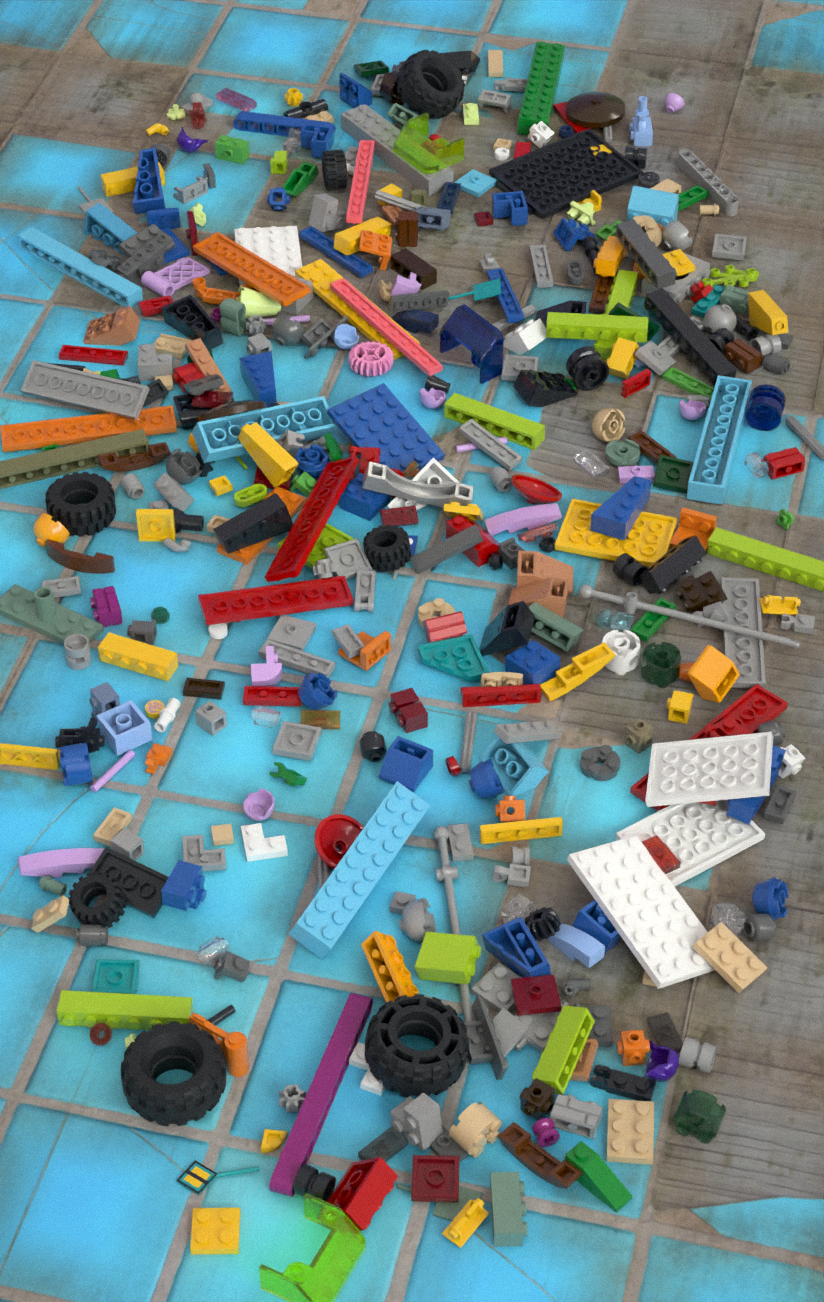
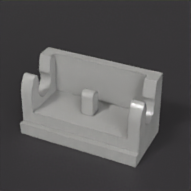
[478,89,512,113]
[173,176,208,204]
[276,430,305,452]

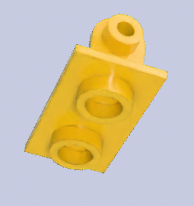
[759,595,801,616]
[442,1198,489,1248]

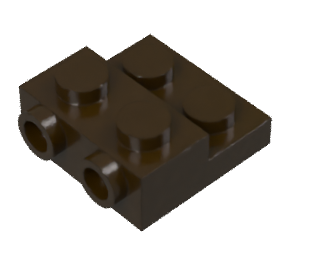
[675,571,727,613]

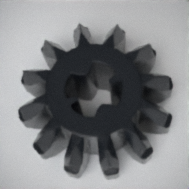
[524,907,561,942]

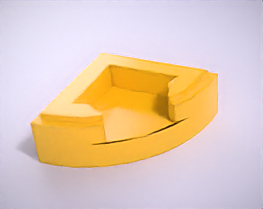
[261,1129,287,1153]

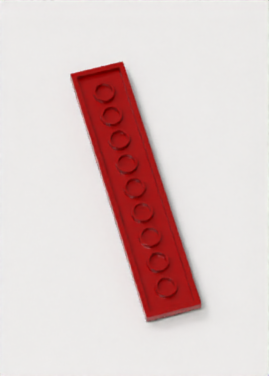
[265,456,359,582]
[630,684,788,811]

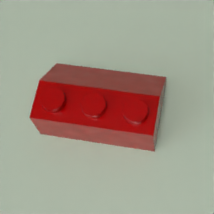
[446,514,500,567]
[317,1157,398,1232]

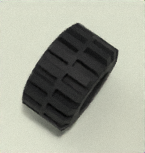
[322,150,348,190]
[363,524,411,572]
[68,871,127,928]

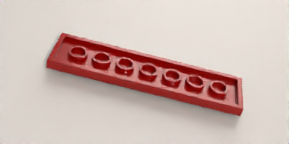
[198,576,354,625]

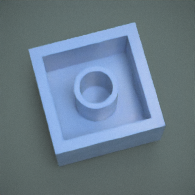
[96,700,152,756]

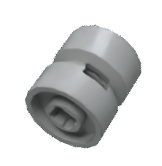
[750,334,782,358]
[64,634,91,670]
[679,1037,717,1074]

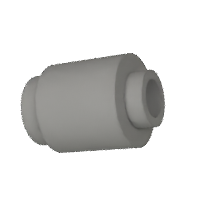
[490,467,513,492]
[121,473,145,499]

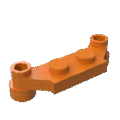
[193,277,252,305]

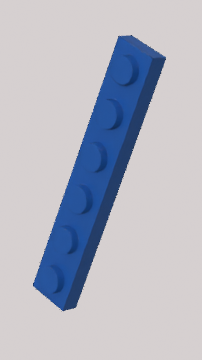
[299,226,373,278]
[487,268,524,323]

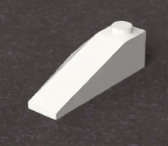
[387,458,459,510]

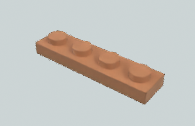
[185,338,232,392]

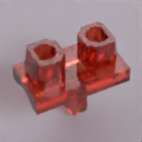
[189,102,207,129]

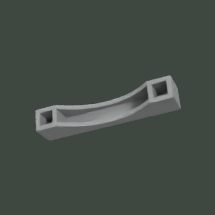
[362,461,473,508]

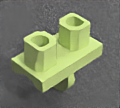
[567,201,596,226]

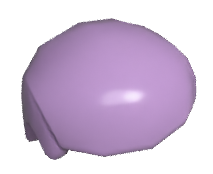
[419,388,446,409]
[679,399,706,420]
[243,789,274,821]

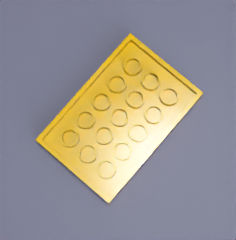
[555,499,678,567]

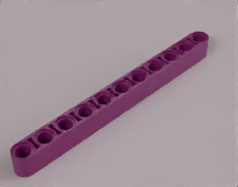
[269,992,373,1197]

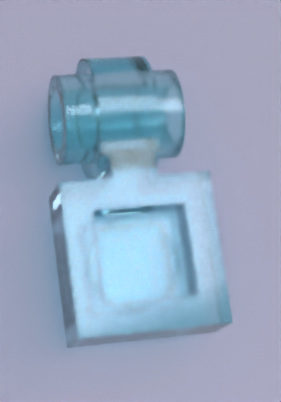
[597,609,635,632]

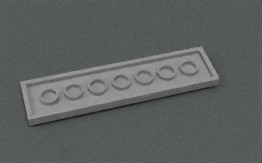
[20,360,150,420]
[721,577,766,689]

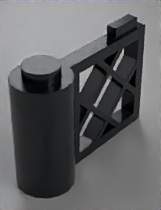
[173,394,212,428]

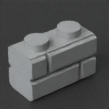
[154,473,194,512]
[550,1094,603,1139]

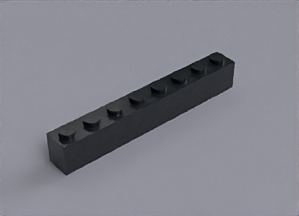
[644,288,737,385]

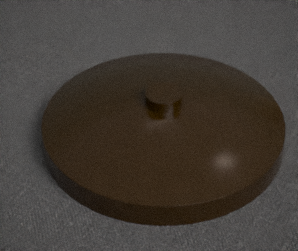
[566,92,625,128]
[197,398,267,422]

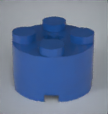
[59,743,93,786]

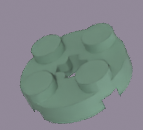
[605,439,640,467]

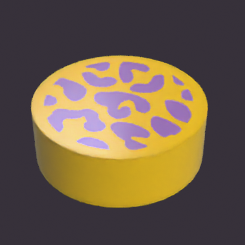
[145,700,165,719]

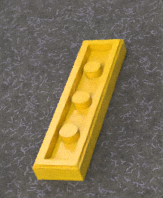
[480,817,563,844]

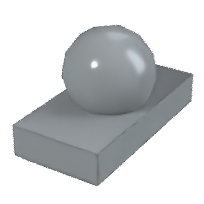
[181,92,214,116]

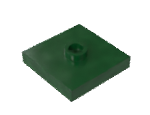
[354,60,389,77]
[653,455,694,494]

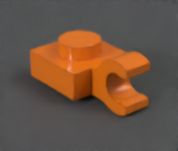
[145,743,173,774]

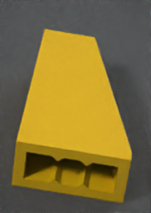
[748,290,788,335]
[238,422,299,488]

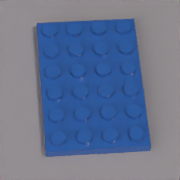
[327,383,445,478]

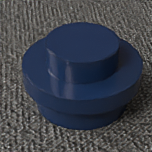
[558,125,573,138]

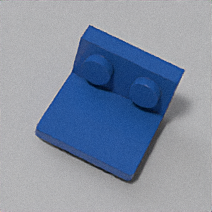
[146,208,180,229]
[553,218,598,252]

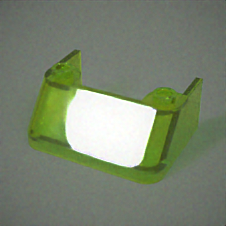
[393,113,464,174]
[259,1193,366,1302]

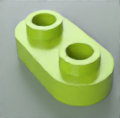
[234,484,267,508]

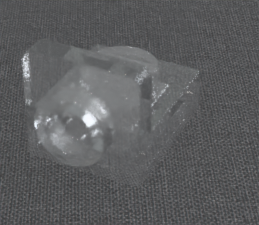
[283,128,301,153]

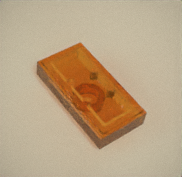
[403,460,420,480]
[300,710,341,729]

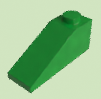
[565,1141,632,1213]

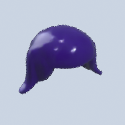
[177,127,208,153]
[645,1041,679,1082]

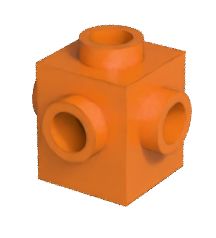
[495,796,525,823]
[617,1030,650,1066]

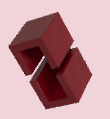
[389,688,428,733]

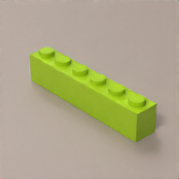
[546,312,648,343]
[444,393,545,450]
[57,990,194,1030]

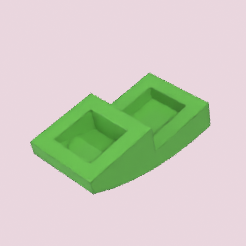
[595,220,622,241]

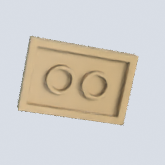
[693,922,768,993]
[606,1099,654,1165]

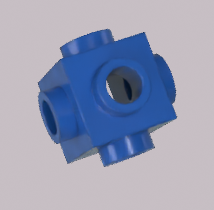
[267,187,290,211]

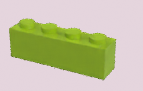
[532,1005,595,1095]

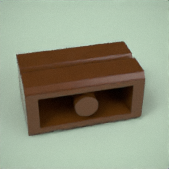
[395,211,418,247]
[724,338,763,374]

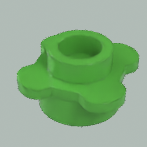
[776,509,794,530]

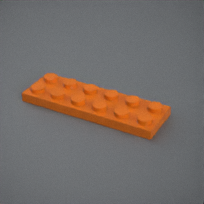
[216,486,307,565]

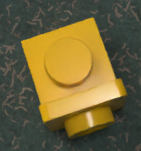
[578,190,602,212]

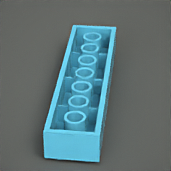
[192,396,336,463]

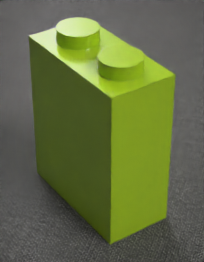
[415,932,481,984]

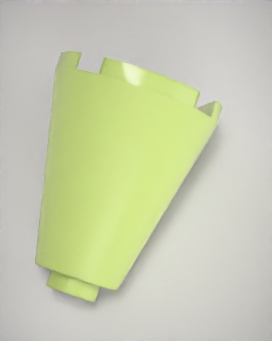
[236,286,281,319]

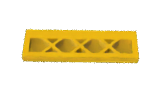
[0,743,61,770]

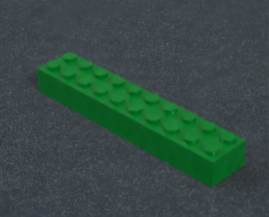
[517,41,565,135]

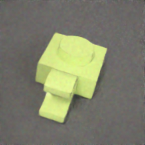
[190,202,206,226]

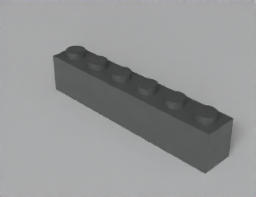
[616,219,677,289]

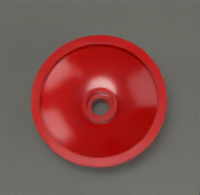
[511,475,562,505]
[314,814,364,869]

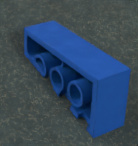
[133,148,166,214]

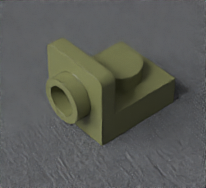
[409,189,427,207]

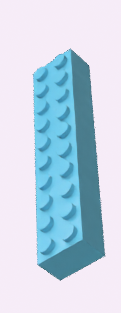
[687,375,752,505]
[288,781,430,960]

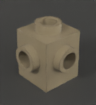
[624,717,654,754]

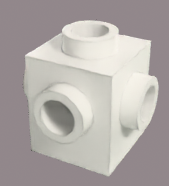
[527,121,554,148]
[778,744,805,779]

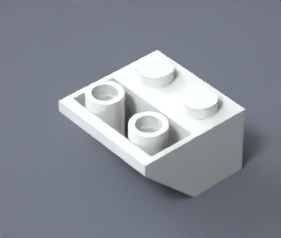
[500,318,547,355]

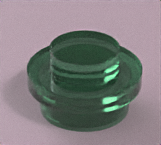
[151,607,170,624]

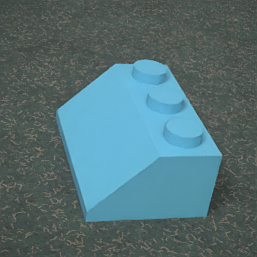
[627,186,679,228]
[478,735,549,796]

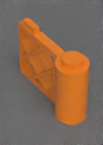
[189,1013,249,1077]

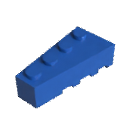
[239,351,277,408]
[590,476,651,540]
[726,745,786,825]

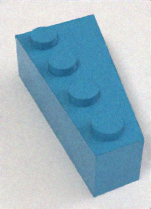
[84,203,137,256]

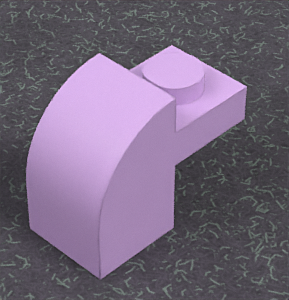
[391,272,422,296]
[251,646,283,687]

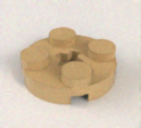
[418,598,455,628]

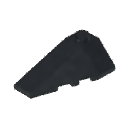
[439,50,480,74]

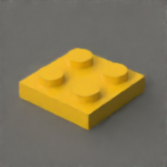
[443,502,484,521]
[136,509,176,542]
[190,1208,241,1255]

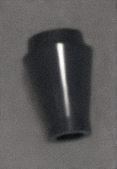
[425,375,451,393]

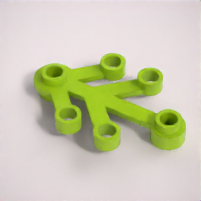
[702,265,759,289]

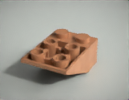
[83,306,140,346]
[517,551,573,594]
[508,578,570,618]

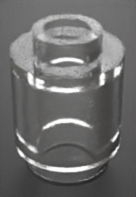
[744,452,768,478]
[251,705,281,728]
[196,936,229,966]

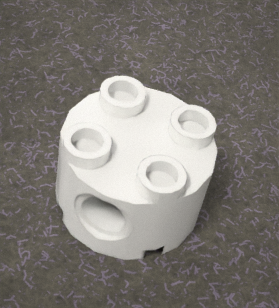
[602,630,641,675]

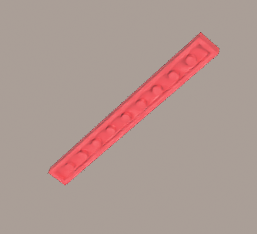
[346,140,375,224]
[330,278,443,376]

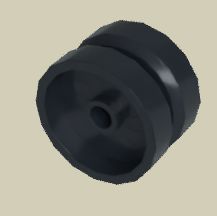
[566,346,609,390]

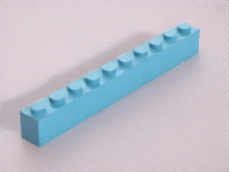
[18,227,143,308]

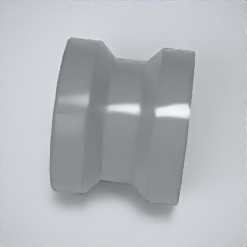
[512,846,530,866]

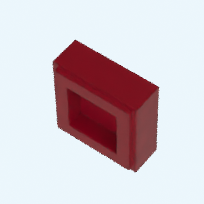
[474,211,493,227]

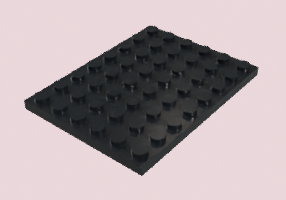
[489,129,643,219]

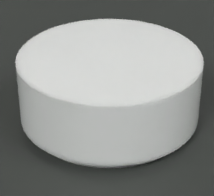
[494,148,509,161]
[208,623,228,639]

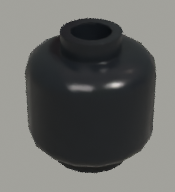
[359,731,387,762]

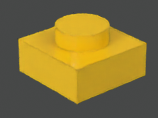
[209,475,233,496]

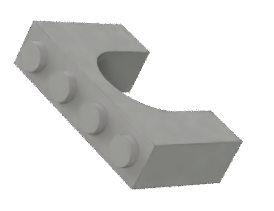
[641,253,710,304]

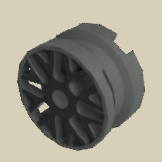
[150,142,170,166]
[638,171,660,189]

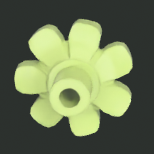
[167,104,186,120]

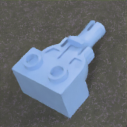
[629,96,653,146]

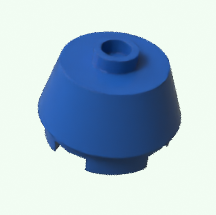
[295,445,330,479]
[298,672,337,711]
[469,759,504,799]
[752,877,789,920]

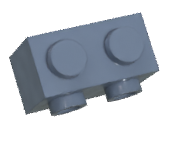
[415,206,451,230]
[89,682,120,719]

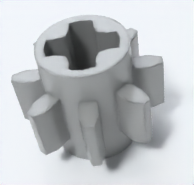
[246,315,267,336]
[312,559,336,579]
[279,1084,306,1113]

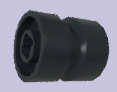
[625,146,647,168]
[708,328,735,354]
[613,553,647,587]
[292,1164,336,1205]

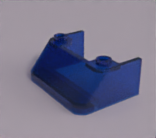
[439,304,504,384]

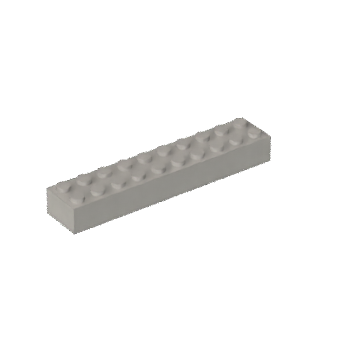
[341,104,454,196]

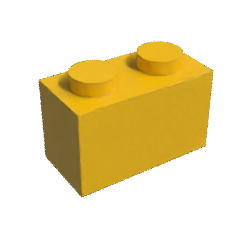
[606,337,639,379]

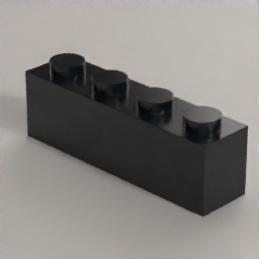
[639,535,707,594]

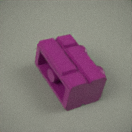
[90,586,123,627]

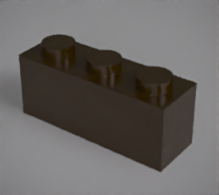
[391,248,437,290]

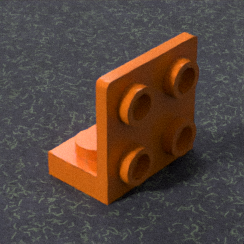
[359,230,392,271]
[670,507,717,551]
[338,631,391,671]

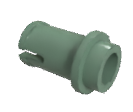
[39,875,67,897]

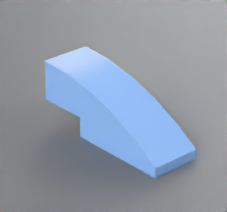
[546,923,605,968]

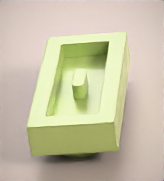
[463,103,479,125]

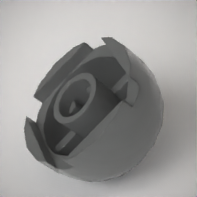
[272,314,306,346]
[166,449,202,485]

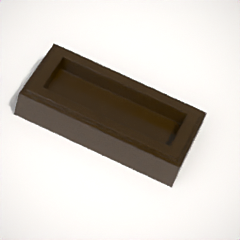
[183,678,225,700]

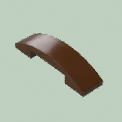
[98,442,171,472]
[46,539,115,574]
[498,1122,582,1189]

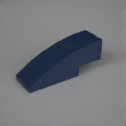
[392,310,439,334]

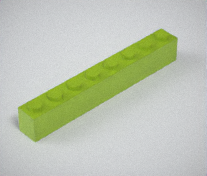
[593,270,638,361]
[707,527,824,592]

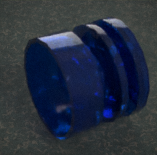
[745,384,786,431]

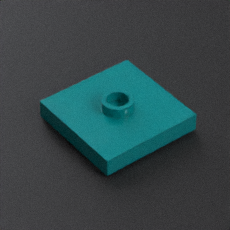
[92,959,140,994]

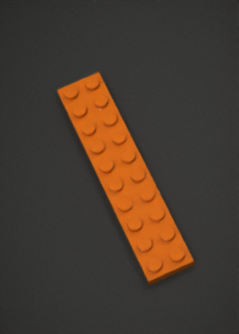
[192,232,311,307]
[0,405,177,452]

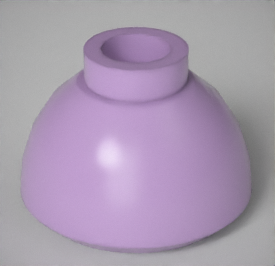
[665,93,685,113]

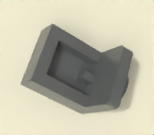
[214,951,250,983]

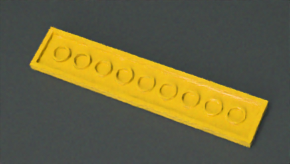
[295,259,420,360]

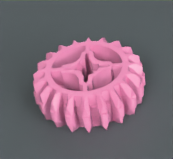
[348,341,393,378]

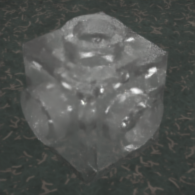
[709,902,746,935]

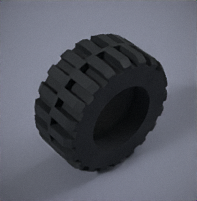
[45,472,116,537]

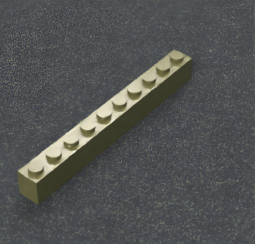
[0,429,149,489]

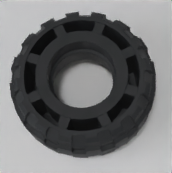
[396,50,465,119]
[365,994,469,1098]
[121,1021,226,1127]

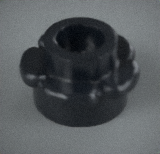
[539,536,555,553]
[489,552,503,570]

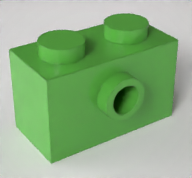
[215,135,250,164]

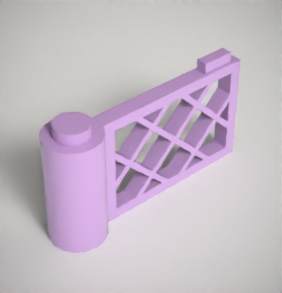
[141,257,210,297]

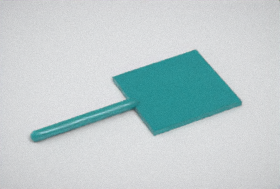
[448,278,501,301]

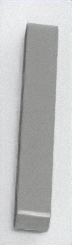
[678,149,739,216]

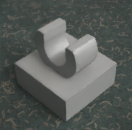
[479,253,499,274]

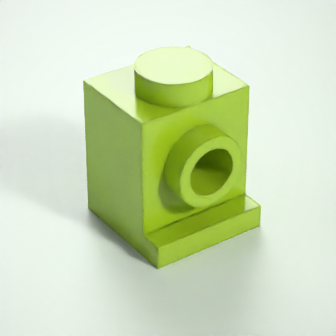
[270,151,288,174]

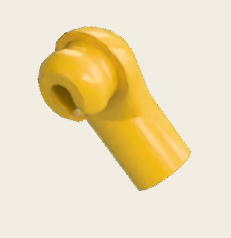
[146,123,169,136]

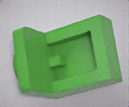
[289,471,317,497]

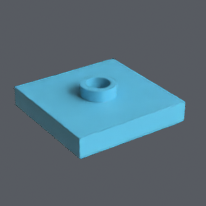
[454,169,497,198]

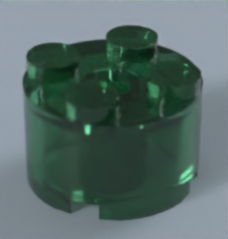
[641,642,681,688]
[673,1090,726,1144]

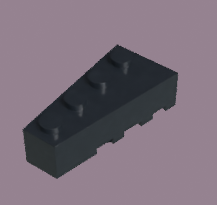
[162,294,223,349]
[213,493,293,554]

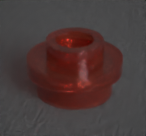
[90,1023,112,1046]

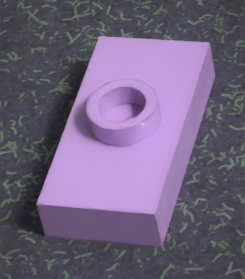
[618,466,655,484]

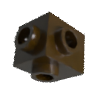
[519,1078,555,1121]

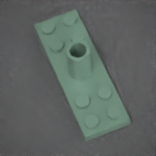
[0,584,104,645]

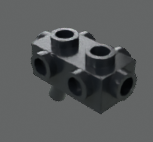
[55,717,105,753]

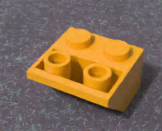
[688,645,740,703]

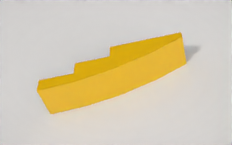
[540,642,615,702]

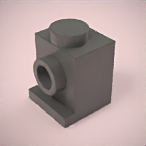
[498,537,525,570]
[127,619,157,646]

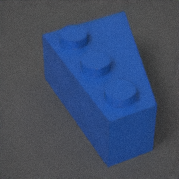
[482,917,551,978]

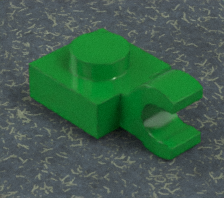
[269,762,307,787]

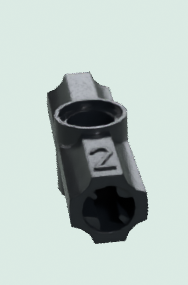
[283,99,328,119]
[173,509,204,533]

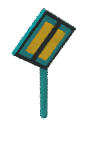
[176,1160,260,1195]

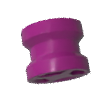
[532,1118,560,1147]

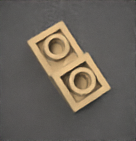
[481,672,523,687]

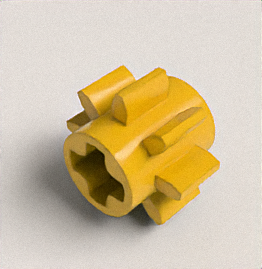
[284,88,303,107]

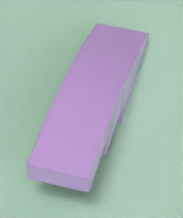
[485,503,562,536]
[18,848,104,878]

